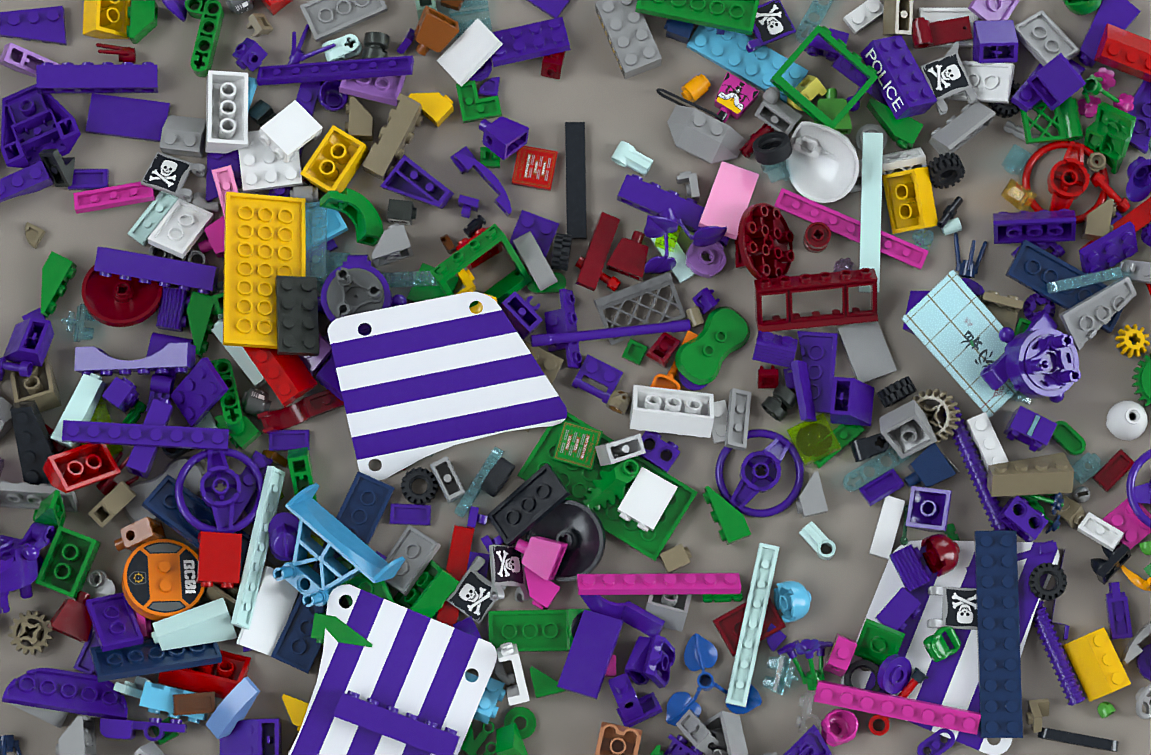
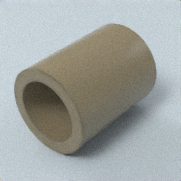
[686,306,705,328]

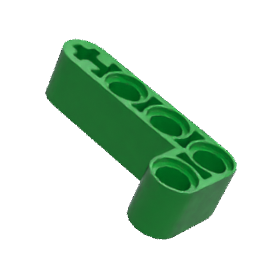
[185,0,224,77]
[210,358,245,435]

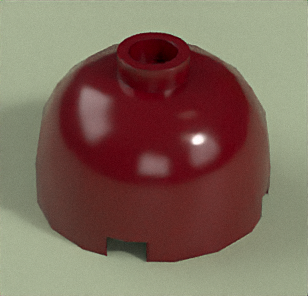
[921,534,960,577]

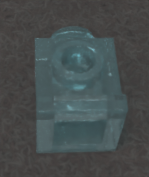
[1072,452,1102,485]

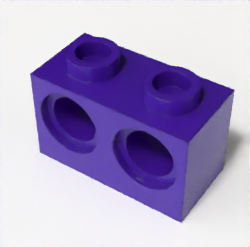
[638,431,680,473]
[996,496,1048,542]

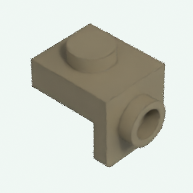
[1050,494,1086,529]
[1026,698,1050,733]

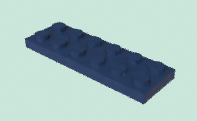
[1005,240,1125,333]
[142,474,251,578]
[90,638,222,682]

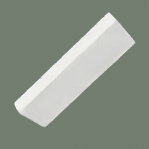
[869,496,905,560]

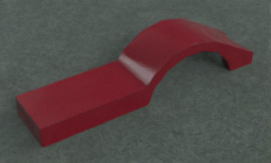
[257,389,344,434]

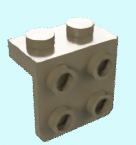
[979,290,1024,331]

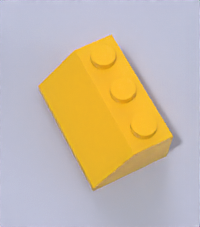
[83,0,130,39]
[300,125,370,193]
[882,167,938,234]
[1062,627,1131,702]

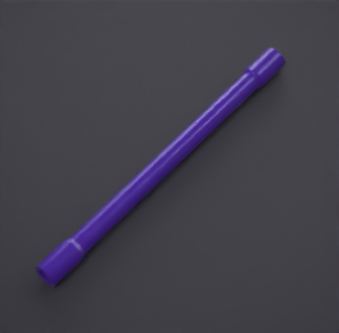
[530,319,691,347]

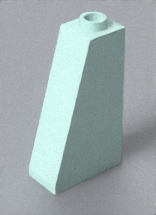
[212,319,267,389]
[51,373,106,449]
[151,598,238,651]

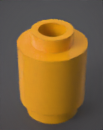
[681,74,711,103]

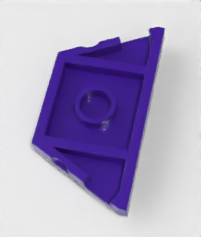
[206,150,242,202]

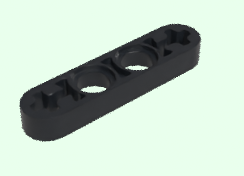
[1038,727,1119,752]

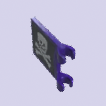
[746,0,796,53]

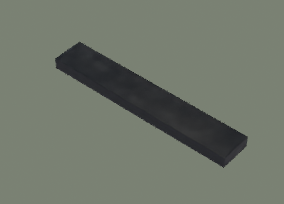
[565,122,587,239]

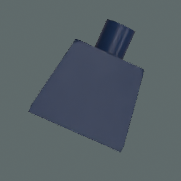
[904,442,956,489]

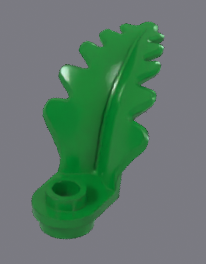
[582,459,639,511]

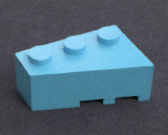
[139,681,208,724]

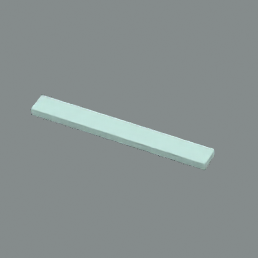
[859,132,883,293]
[231,466,286,630]
[725,543,780,708]

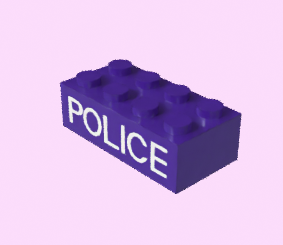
[860,35,938,120]

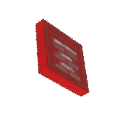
[512,146,558,191]

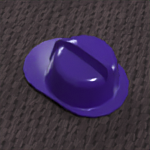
[1126,156,1151,202]
[268,512,299,561]

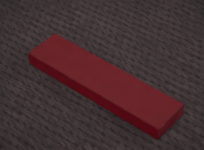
[575,212,620,291]

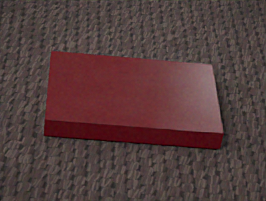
[712,597,786,657]

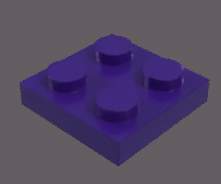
[509,210,559,258]

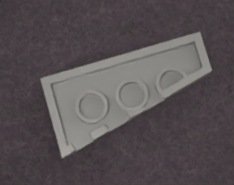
[1059,276,1137,350]

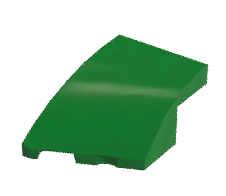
[1084,101,1136,174]

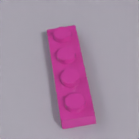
[73,182,155,214]

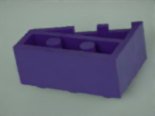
[380,155,454,209]

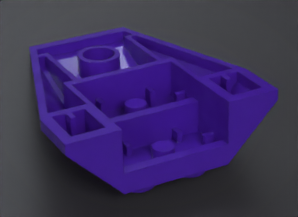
[1,84,81,168]

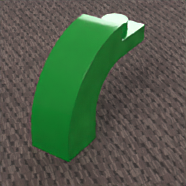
[320,188,384,246]

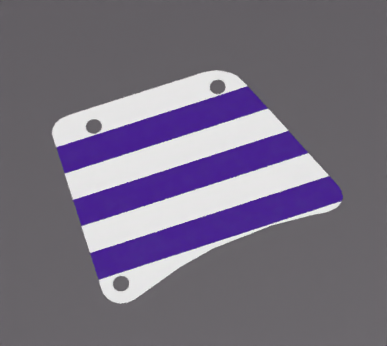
[328,292,567,481]
[841,540,1060,755]
[288,584,497,755]

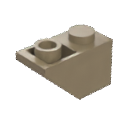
[345,97,374,141]
[1081,199,1116,241]
[88,481,137,528]

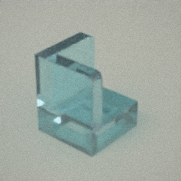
[761,161,790,183]

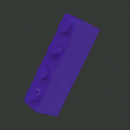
[993,209,1076,244]

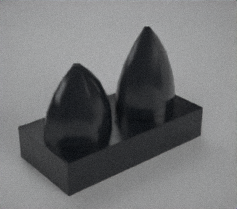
[1091,543,1131,585]

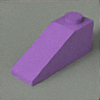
[0,43,61,78]

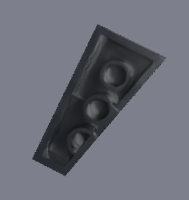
[10,400,59,485]

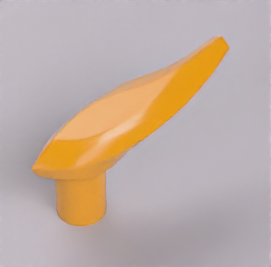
[1121,565,1151,591]

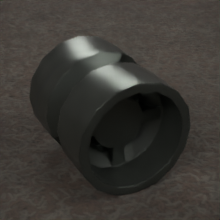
[362,32,390,59]
[761,384,798,422]

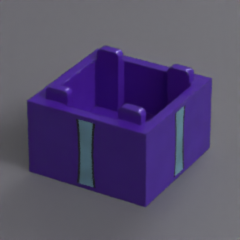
[1003,406,1057,452]

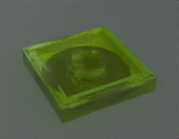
[787,413,841,466]

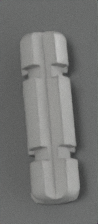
[1003,120,1040,146]

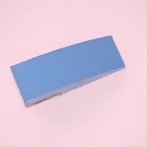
[206,676,260,739]

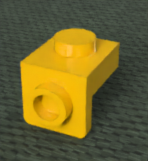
[456,269,476,294]

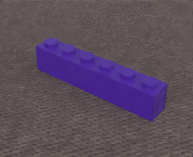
[36,62,158,94]
[617,174,730,247]
[94,247,220,294]
[333,690,460,755]

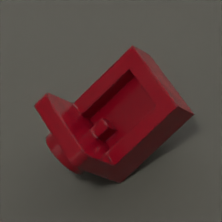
[541,51,566,79]

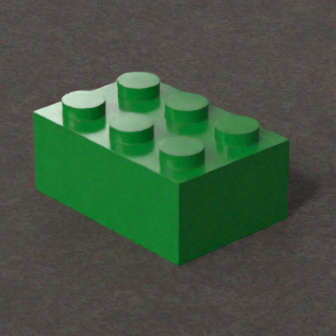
[35,526,101,599]

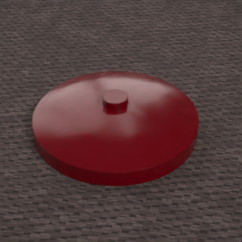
[81,265,163,327]

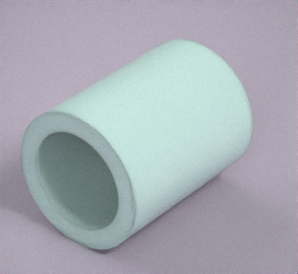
[941,217,962,236]

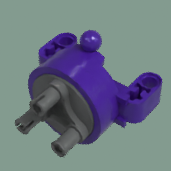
[318,255,407,336]

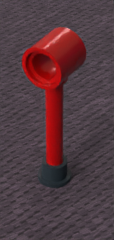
[868,667,928,736]

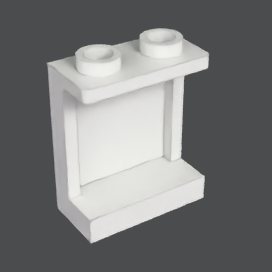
[259,100,323,163]
[617,467,678,532]
[497,642,530,706]

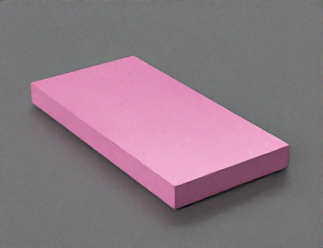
[698,161,759,240]

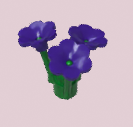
[777,639,833,691]

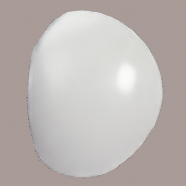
[786,121,859,203]

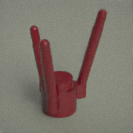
[96,43,136,65]
[96,452,139,496]

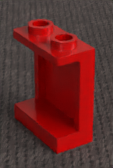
[196,531,242,589]

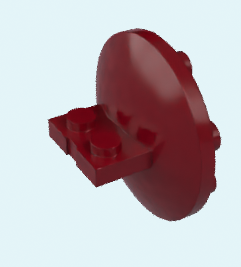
[735,203,794,280]

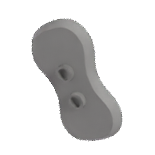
[123,456,205,523]

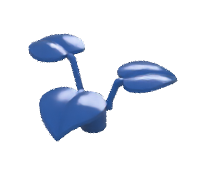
[666,633,762,726]

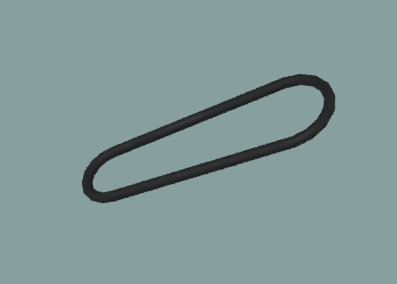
[656,88,723,122]

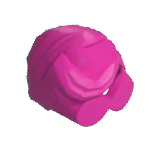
[821,709,859,747]

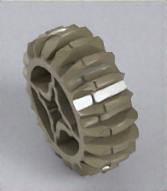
[913,388,961,443]

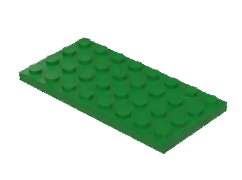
[517,412,698,562]

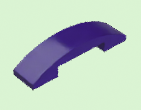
[454,153,512,217]

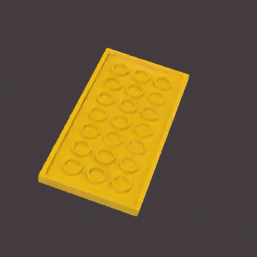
[223,192,306,349]

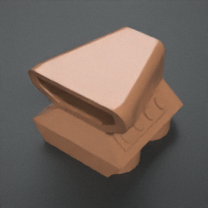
[595,722,642,755]

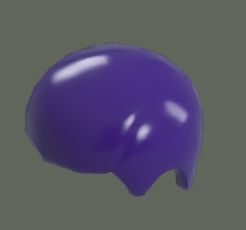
[318,80,348,112]

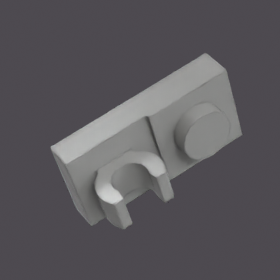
[1119,259,1151,284]

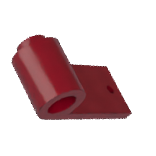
[912,16,973,49]

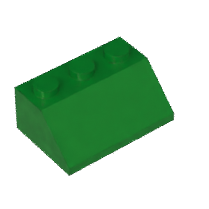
[393,559,460,618]

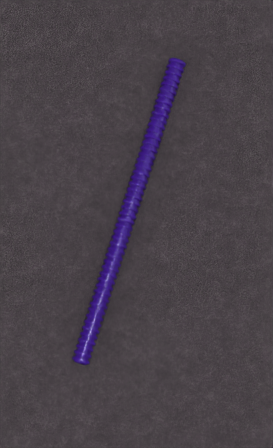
[943,401,1086,706]

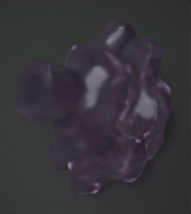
[833,257,854,272]

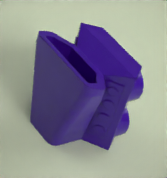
[624,635,675,688]

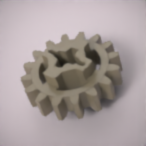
[8,610,54,655]

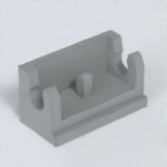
[676,709,718,755]

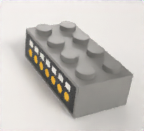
[595,0,662,79]

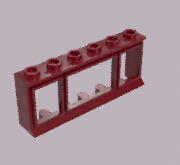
[754,268,878,332]

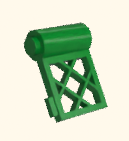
[1020,96,1084,144]

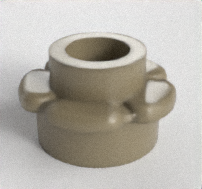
[1087,152,1106,172]

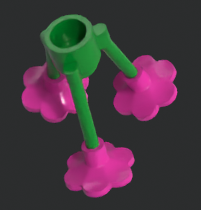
[1078,67,1134,118]

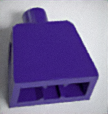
[479,117,529,160]
[608,673,644,723]

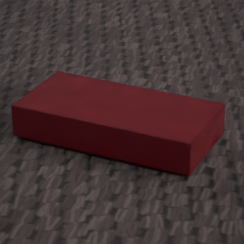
[1092,449,1134,492]

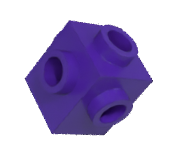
[232,38,268,72]

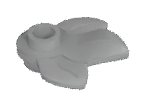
[81,569,116,599]

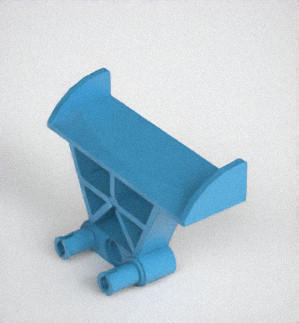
[273,483,405,607]

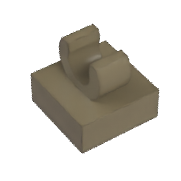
[246,13,273,37]

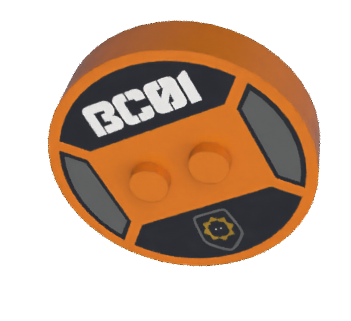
[122,539,205,621]

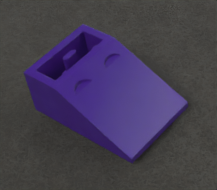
[220,718,282,755]

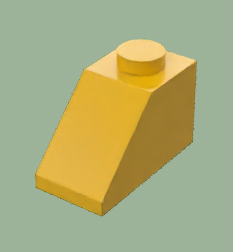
[408,92,454,127]
[282,694,309,731]

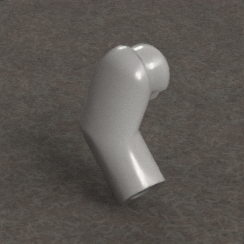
[192,192,219,212]
[494,657,516,686]

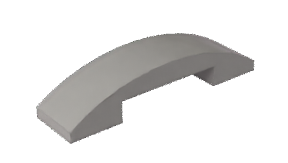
[1120,621,1151,665]

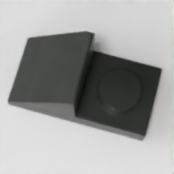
[248,99,277,127]
[39,149,75,187]

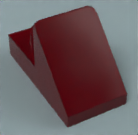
[646,333,681,368]

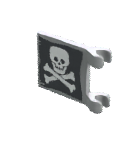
[920,52,978,115]
[141,152,206,203]
[489,545,530,602]
[446,556,506,624]
[927,586,977,630]

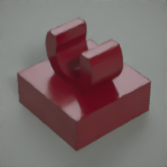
[757,365,779,389]

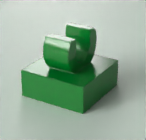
[480,147,500,168]

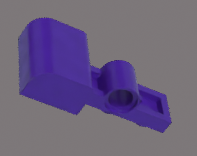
[146,332,194,413]
[100,718,187,741]

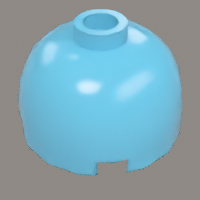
[774,581,812,623]

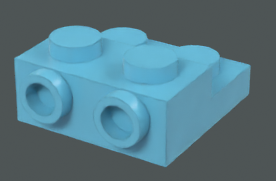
[465,671,506,724]

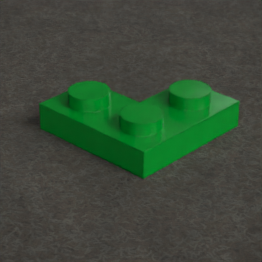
[456,80,502,124]

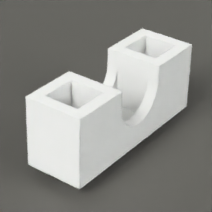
[964,412,1009,476]

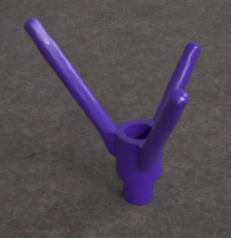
[287,24,336,65]

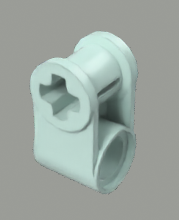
[322,34,362,62]

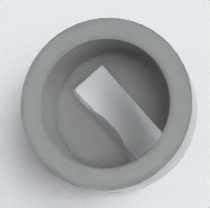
[763,86,780,104]
[1073,486,1091,503]

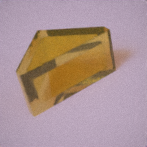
[1001,178,1037,211]

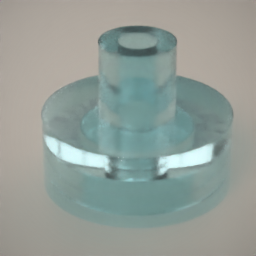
[912,228,934,249]

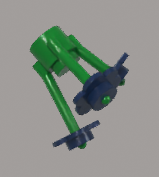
[1021,492,1064,534]

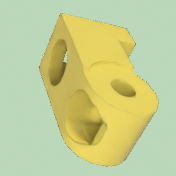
[787,75,827,111]

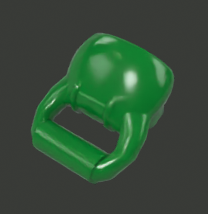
[923,626,961,662]

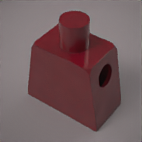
[606,231,649,282]
[47,591,92,643]

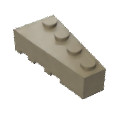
[362,93,424,181]
[987,452,1074,497]

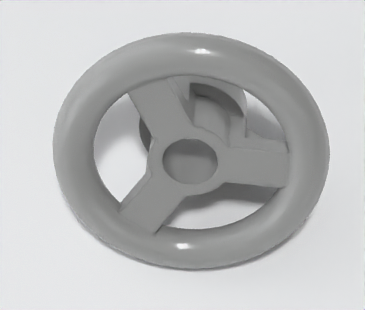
[1135,683,1151,719]

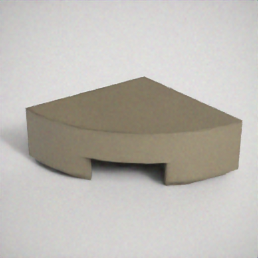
[25,222,46,249]

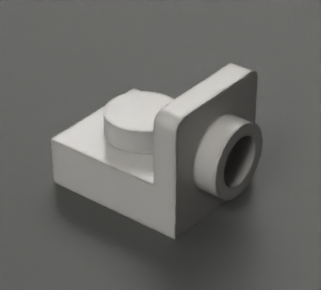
[676,171,700,201]

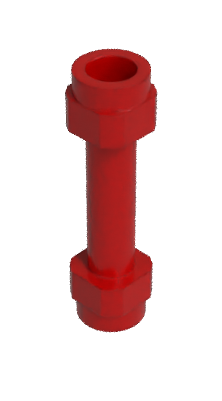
[1090,171,1131,213]
[575,256,621,292]

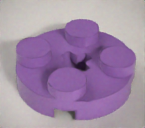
[686,242,726,278]

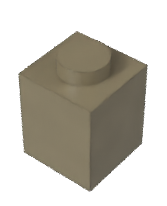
[659,543,692,574]

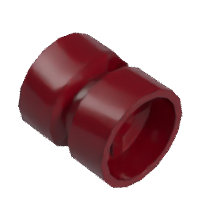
[803,222,831,253]

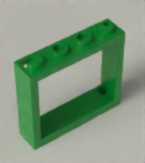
[770,24,878,129]
[430,224,532,308]

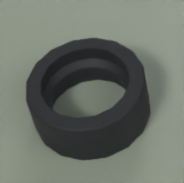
[752,131,792,165]
[481,457,515,497]
[844,660,881,692]

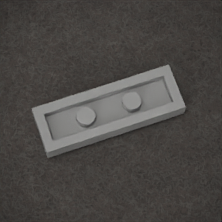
[725,388,752,451]

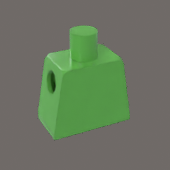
[814,88,852,134]

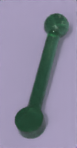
[900,505,909,546]

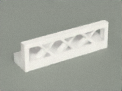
[850,147,927,193]

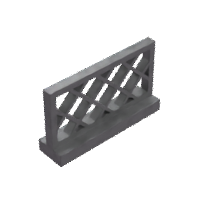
[594,272,686,345]

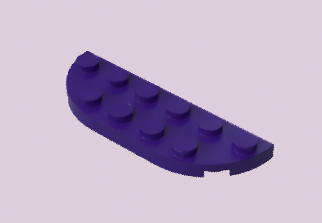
[2,668,128,720]

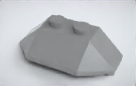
[667,105,746,164]

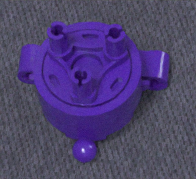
[980,310,1081,403]
[0,522,56,613]

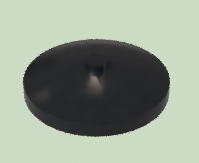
[525,499,606,581]

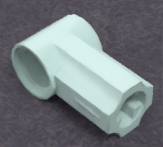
[611,141,653,176]
[799,521,836,560]

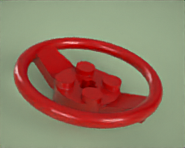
[1022,141,1109,224]

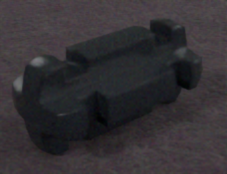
[463,215,486,237]

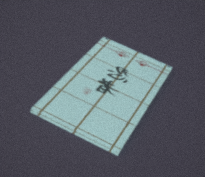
[902,270,1017,418]

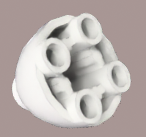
[1106,401,1148,441]

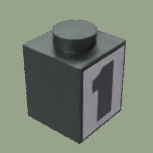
[387,199,417,225]

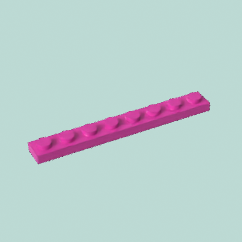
[774,188,929,270]
[576,573,742,595]
[814,680,981,735]

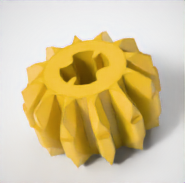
[1115,324,1150,358]

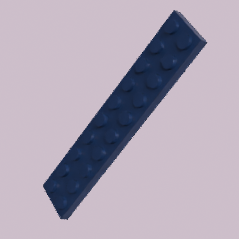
[271,471,395,674]
[974,531,1023,738]

